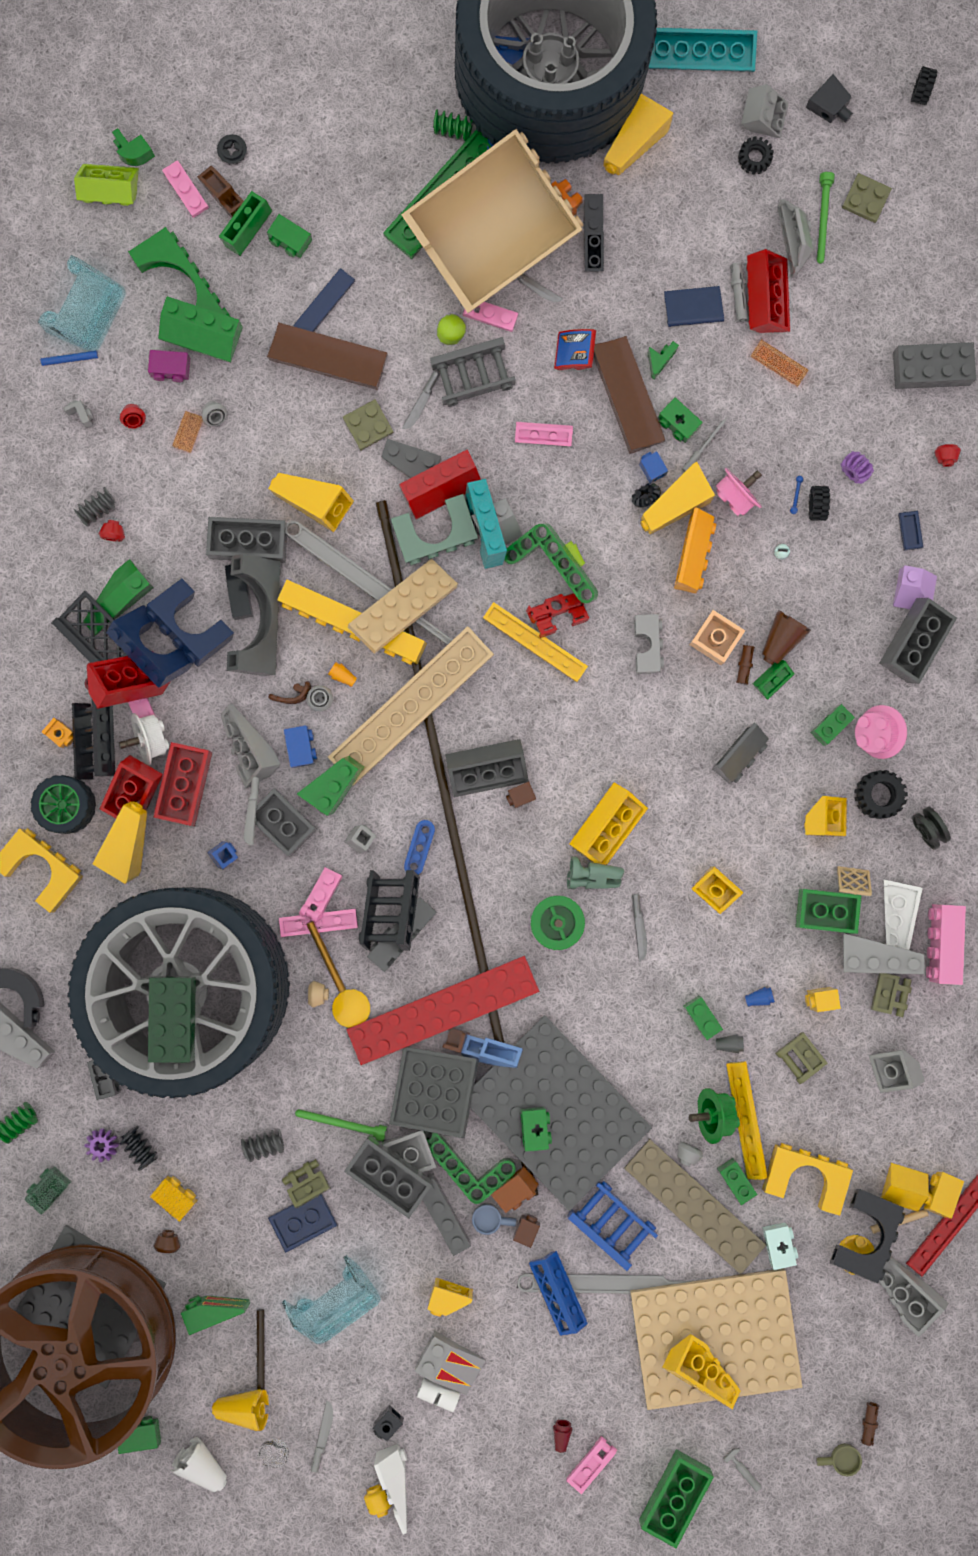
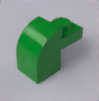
[112,128,155,166]

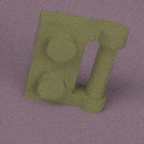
[775,1032,828,1084]

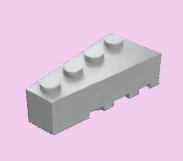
[844,933,924,974]

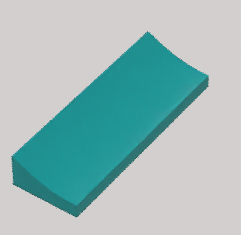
[648,28,758,72]

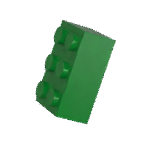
[795,889,862,934]

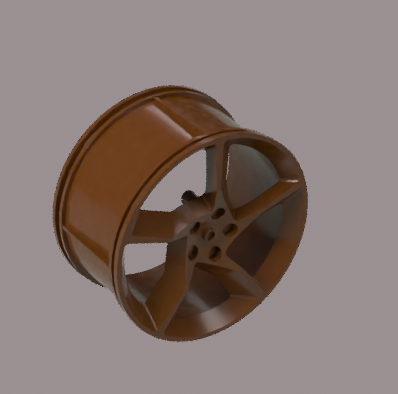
[0,1244,176,1469]

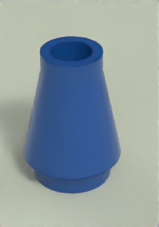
[745,986,775,1007]

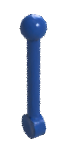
[790,476,803,514]

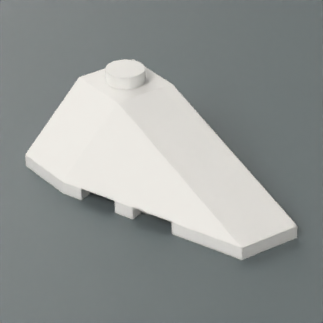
[374,1444,407,1534]

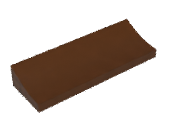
[267,322,388,390]
[593,336,665,454]

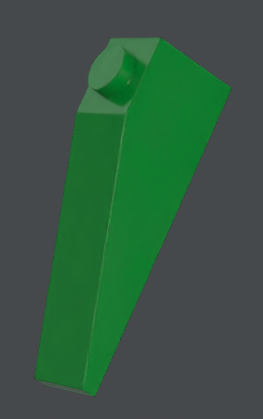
[83,559,154,636]

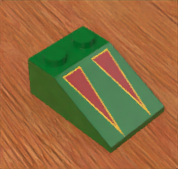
[181,1295,250,1336]

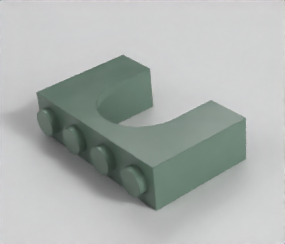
[391,494,478,565]

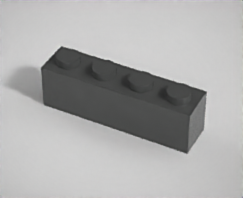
[423,1173,471,1256]

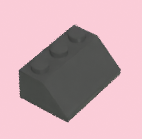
[712,722,769,784]

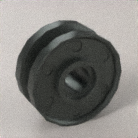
[912,807,951,850]

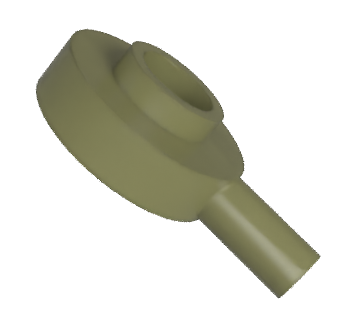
[816,1443,862,1477]

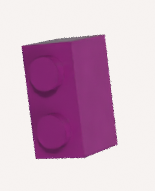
[148,350,191,383]

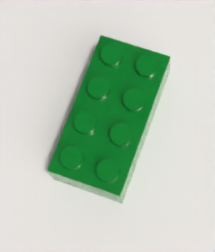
[639,1449,714,1549]

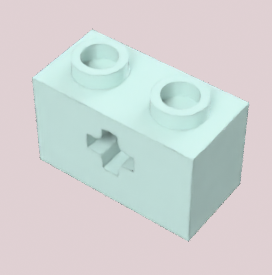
[762,1222,798,1270]

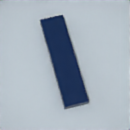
[293,268,355,332]

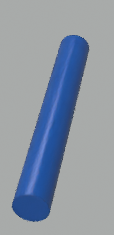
[40,350,98,366]

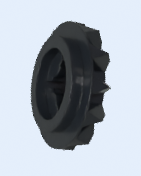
[217,134,247,165]
[632,483,661,508]

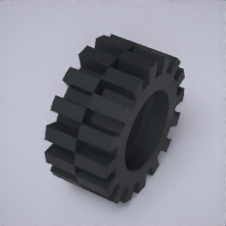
[911,66,938,105]
[738,136,774,175]
[809,486,831,521]

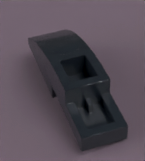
[584,194,604,272]

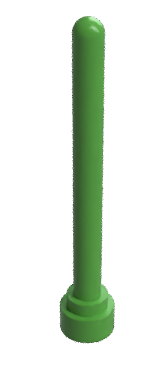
[817,172,835,264]
[295,1109,387,1142]

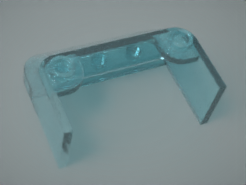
[282,1255,381,1344]

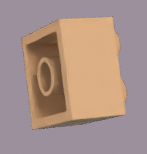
[689,610,745,665]

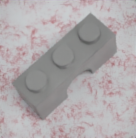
[634,614,664,674]

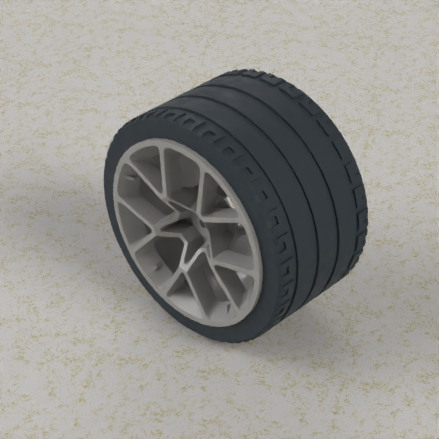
[67,887,290,1098]

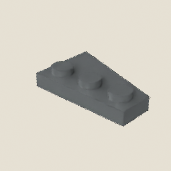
[381,439,441,478]

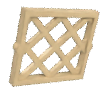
[837,866,872,896]

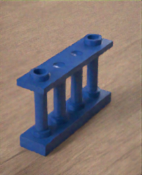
[567,1181,658,1271]

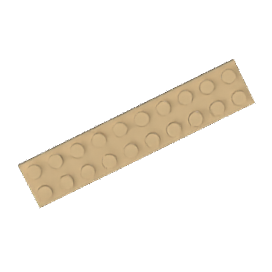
[328,626,494,785]

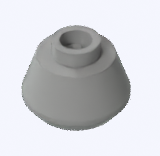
[202,401,227,427]
[307,685,333,711]
[677,1142,703,1167]

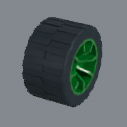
[30,775,96,834]

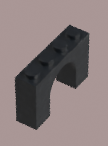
[829,1189,905,1283]

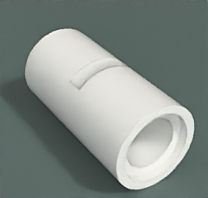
[416,1378,460,1412]

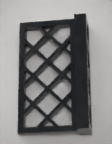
[51,591,128,663]

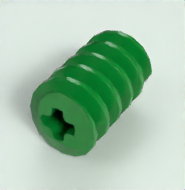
[433,109,473,141]
[0,1102,38,1144]

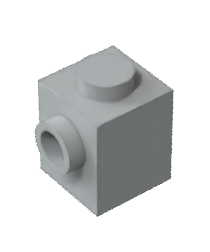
[344,824,376,853]

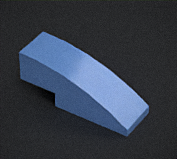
[461,1035,523,1068]

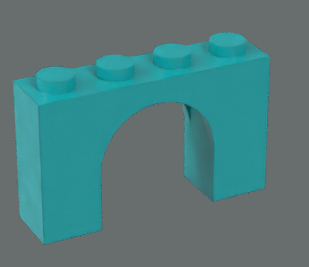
[465,479,507,569]

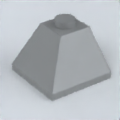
[869,1049,925,1093]

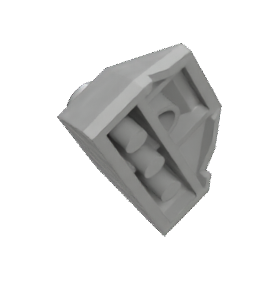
[777,199,815,278]

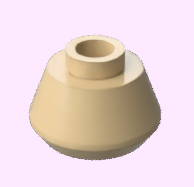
[308,981,329,1008]

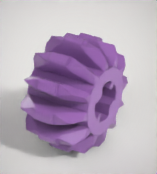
[840,451,874,484]
[84,1128,119,1162]

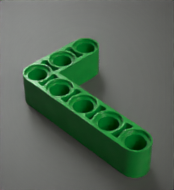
[504,523,598,603]
[426,1133,516,1204]

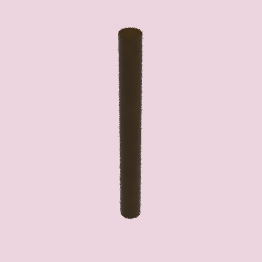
[256,1309,265,1390]

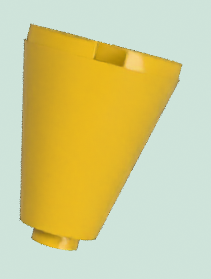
[212,1389,269,1431]

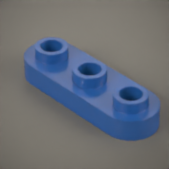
[404,820,435,875]

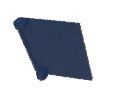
[664,286,724,327]

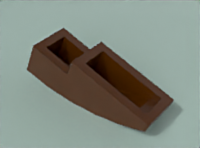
[197,165,244,218]

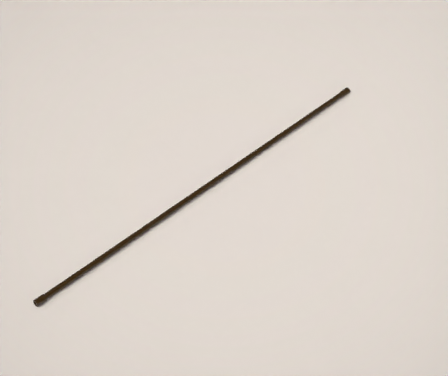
[376,500,539,1197]

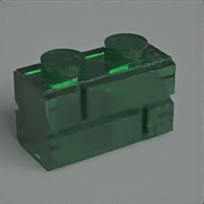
[25,1166,72,1215]

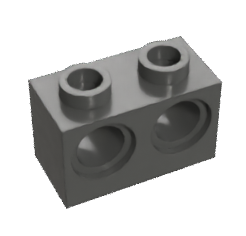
[87,1060,121,1100]

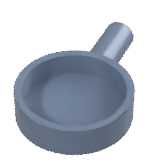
[472,1204,516,1235]

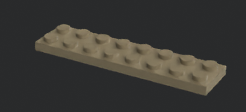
[624,1139,766,1274]

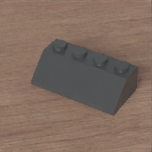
[445,739,529,797]

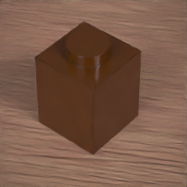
[506,781,536,809]
[513,1214,540,1248]

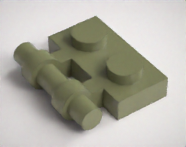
[871,973,912,1017]
[282,1159,331,1208]

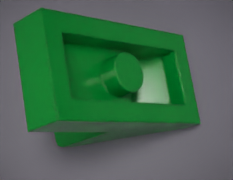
[648,341,679,380]

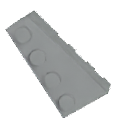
[0,1003,55,1069]

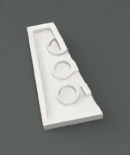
[884,880,922,950]

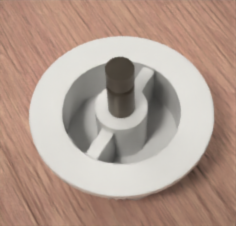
[118,713,169,766]

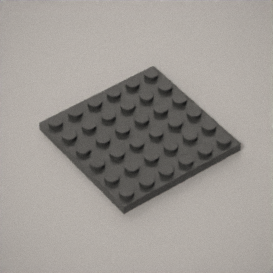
[16,1225,167,1389]

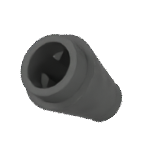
[716,1034,744,1054]

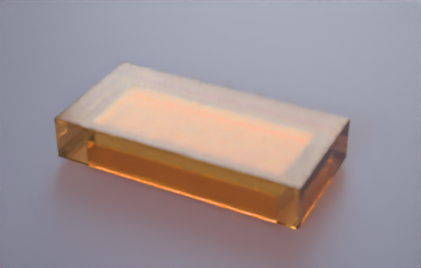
[172,411,203,453]

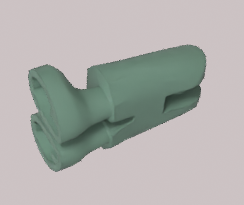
[567,856,624,889]

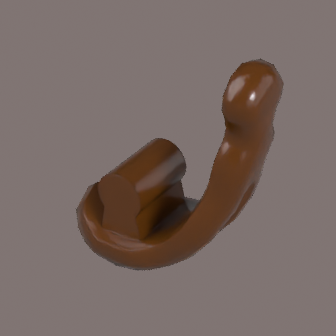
[268,681,311,704]

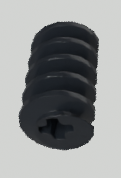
[119,1126,157,1171]

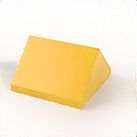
[691,866,743,914]
[881,1163,929,1211]

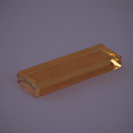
[750,339,809,387]

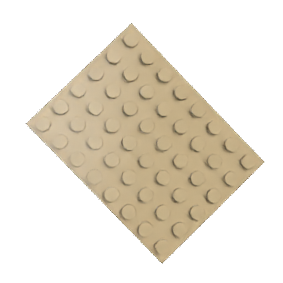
[630,1268,803,1410]

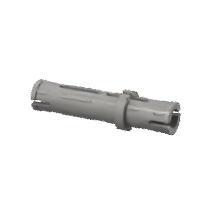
[730,263,749,322]

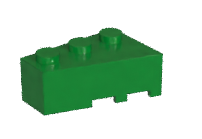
[297,756,364,816]

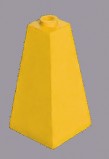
[603,94,674,175]
[640,462,715,535]
[268,473,354,532]
[92,802,147,884]

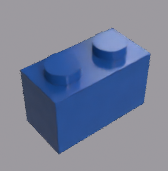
[284,725,317,768]

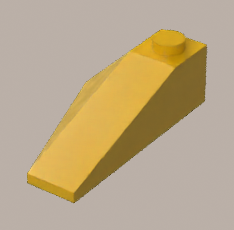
[662,1334,741,1409]

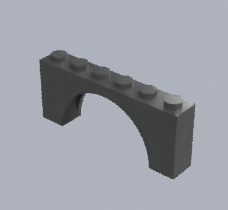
[226,554,281,676]

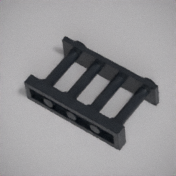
[72,699,116,780]
[358,870,420,951]

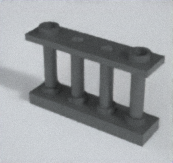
[430,337,516,407]

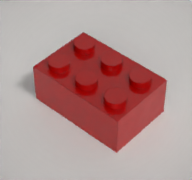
[99,755,163,819]

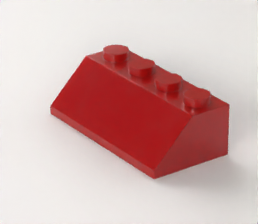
[746,249,790,333]
[398,449,481,519]
[86,651,171,709]

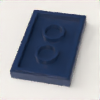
[268,1194,338,1253]

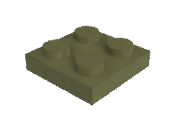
[842,173,892,223]
[343,399,394,451]

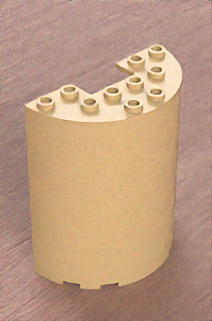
[401,129,584,313]

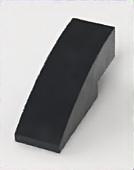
[225,565,254,620]

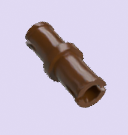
[736,645,755,685]
[861,1402,880,1446]

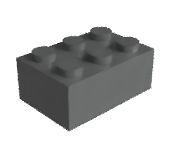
[255,788,317,857]

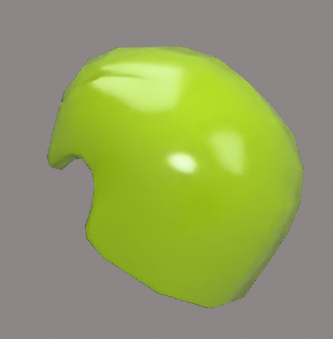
[437,314,466,345]

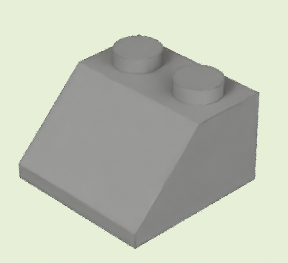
[471,498,523,545]

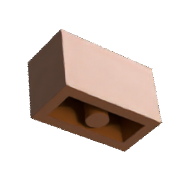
[491,1166,539,1213]

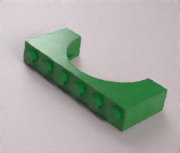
[128,227,231,317]

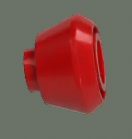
[120,404,146,429]
[934,444,961,467]
[98,520,125,542]

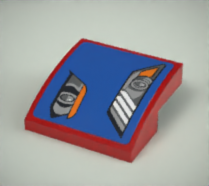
[554,329,596,370]

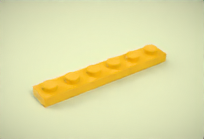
[483,602,588,682]
[726,1061,768,1180]

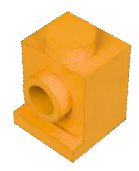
[42,718,73,748]

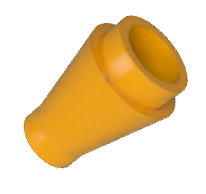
[328,662,357,687]

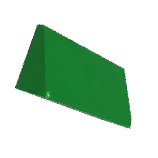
[752,660,795,700]

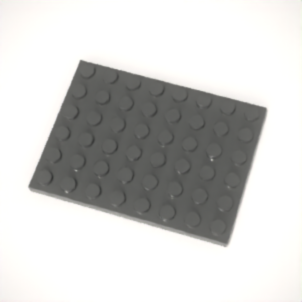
[470,1015,652,1211]

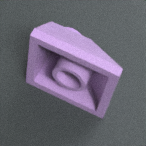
[893,566,937,609]

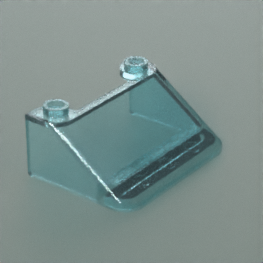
[38,255,126,352]

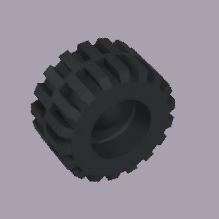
[854,770,908,819]

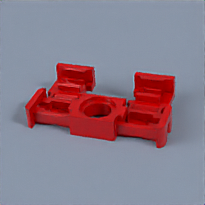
[526,593,589,638]

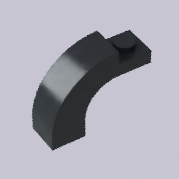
[0,968,44,1027]

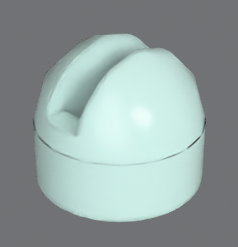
[774,544,790,559]

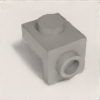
[64,400,94,428]

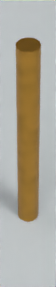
[306,921,346,993]

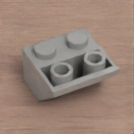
[741,84,788,138]

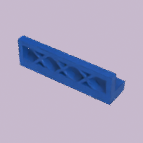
[529,1251,588,1336]

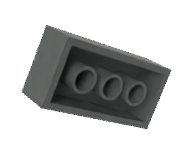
[893,342,976,389]
[206,517,287,563]
[879,598,957,684]
[344,1135,433,1219]

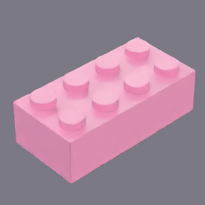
[926,904,966,985]

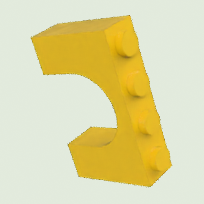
[0,828,83,913]
[762,1143,853,1216]

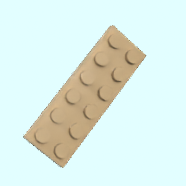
[348,559,458,654]

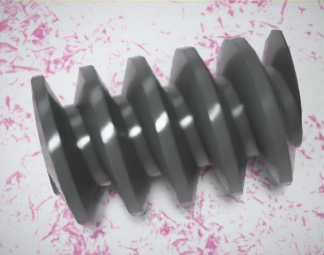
[73,487,116,527]
[241,1129,284,1162]

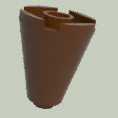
[762,610,811,665]

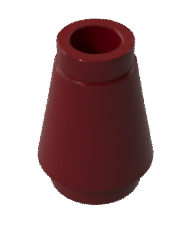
[553,1419,573,1453]

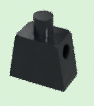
[806,74,853,123]

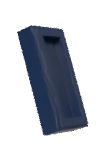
[898,510,924,551]

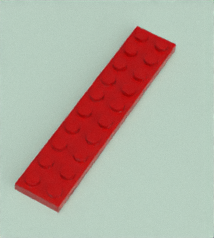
[346,955,540,1065]

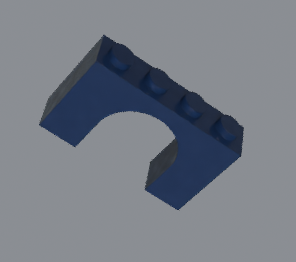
[146,578,234,667]
[106,605,193,688]

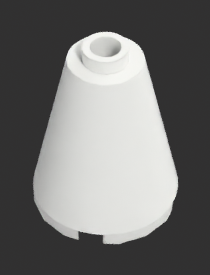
[171,1437,227,1492]

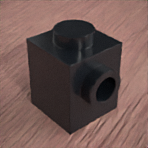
[373,1405,404,1441]

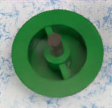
[531,896,585,950]
[689,1088,740,1144]

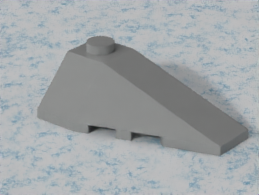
[221,704,281,788]
[879,1257,949,1337]

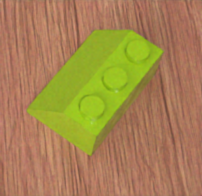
[74,164,139,206]

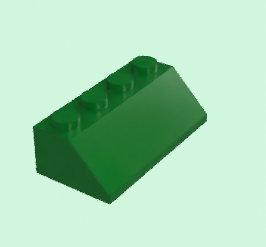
[158,296,243,363]

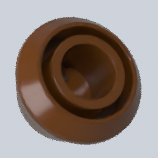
[153,1230,180,1253]

